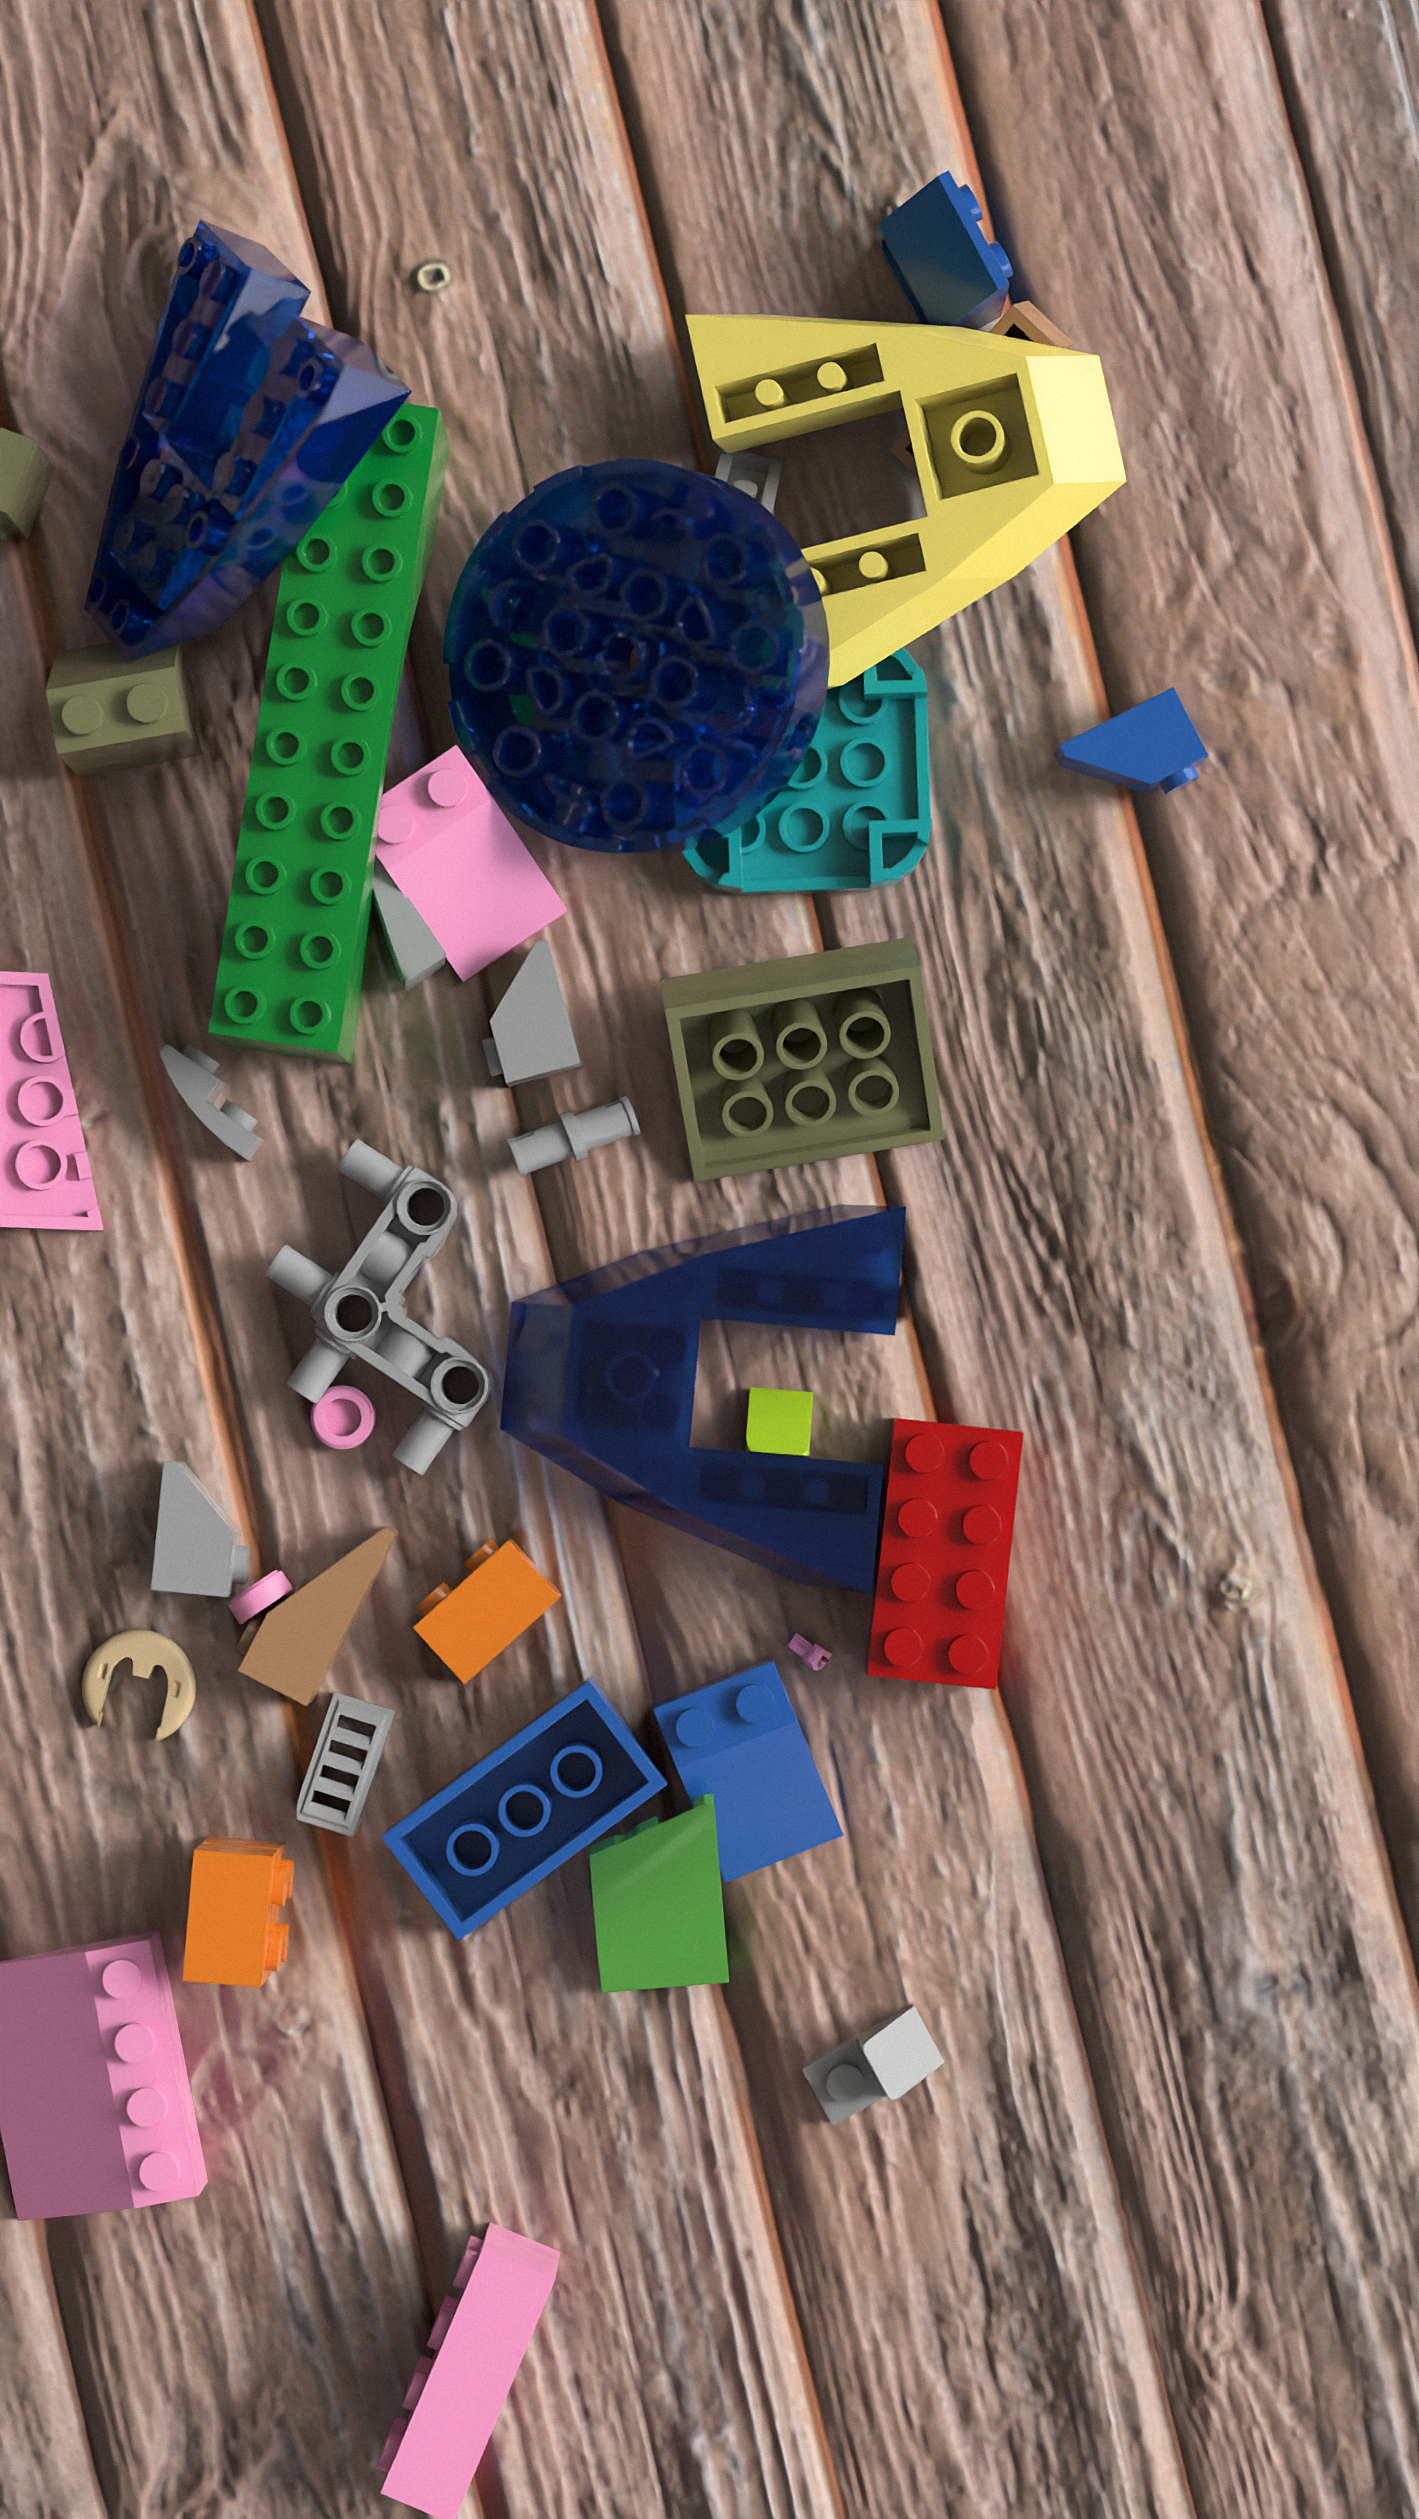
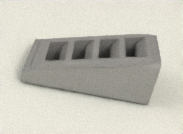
[372,854,446,991]
[293,1691,396,1837]

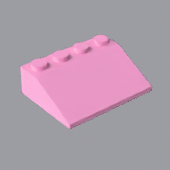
[0,1930,208,2221]

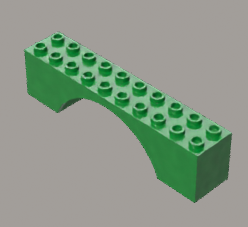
[208,389,450,1065]

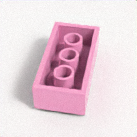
[376,2222,560,2519]

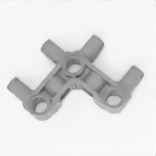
[265,1139,491,1475]

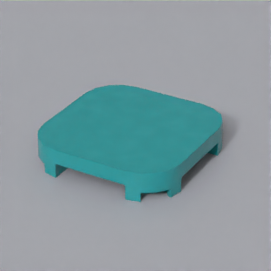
[673,635,932,896]

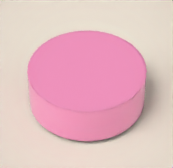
[311,1385,376,1449]
[228,1570,294,1625]

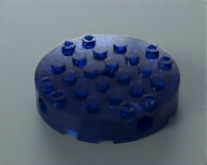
[443,458,830,855]

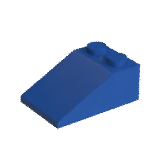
[653,1656,843,1883]

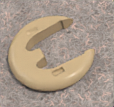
[81,1630,196,1742]

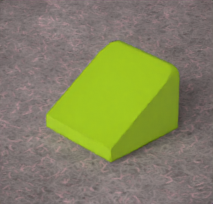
[745,1387,813,1456]

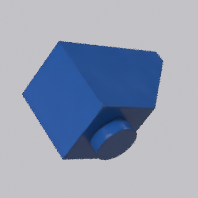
[1054,687,1208,795]

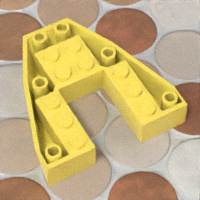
[685,315,1127,700]

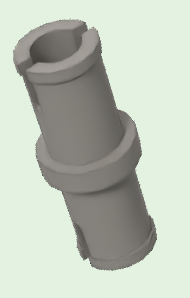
[507,1095,640,1178]

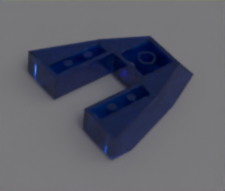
[84,219,412,663]
[500,1204,906,1594]

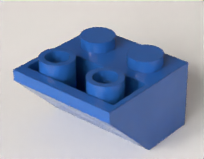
[875,170,1013,330]

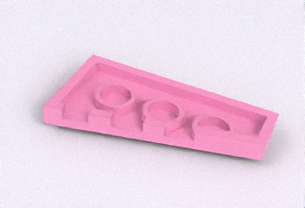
[0,971,104,1231]

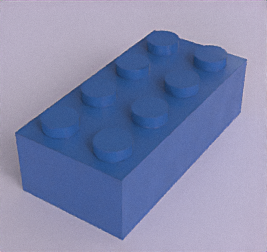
[381,1675,668,1941]

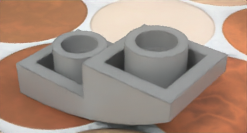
[160,1043,265,1161]

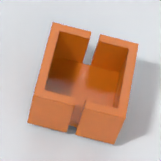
[182,1836,295,1988]

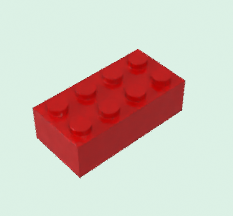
[864,1418,1024,1690]

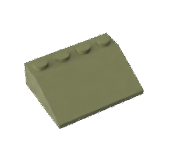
[660,937,945,1182]

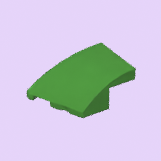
[589,1793,729,1993]

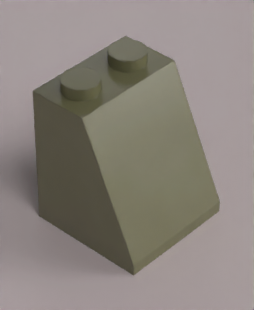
[45,629,205,777]

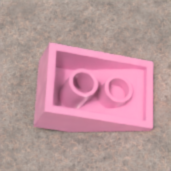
[375,745,568,983]

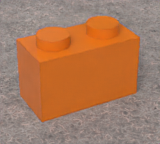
[413,1538,563,1685]

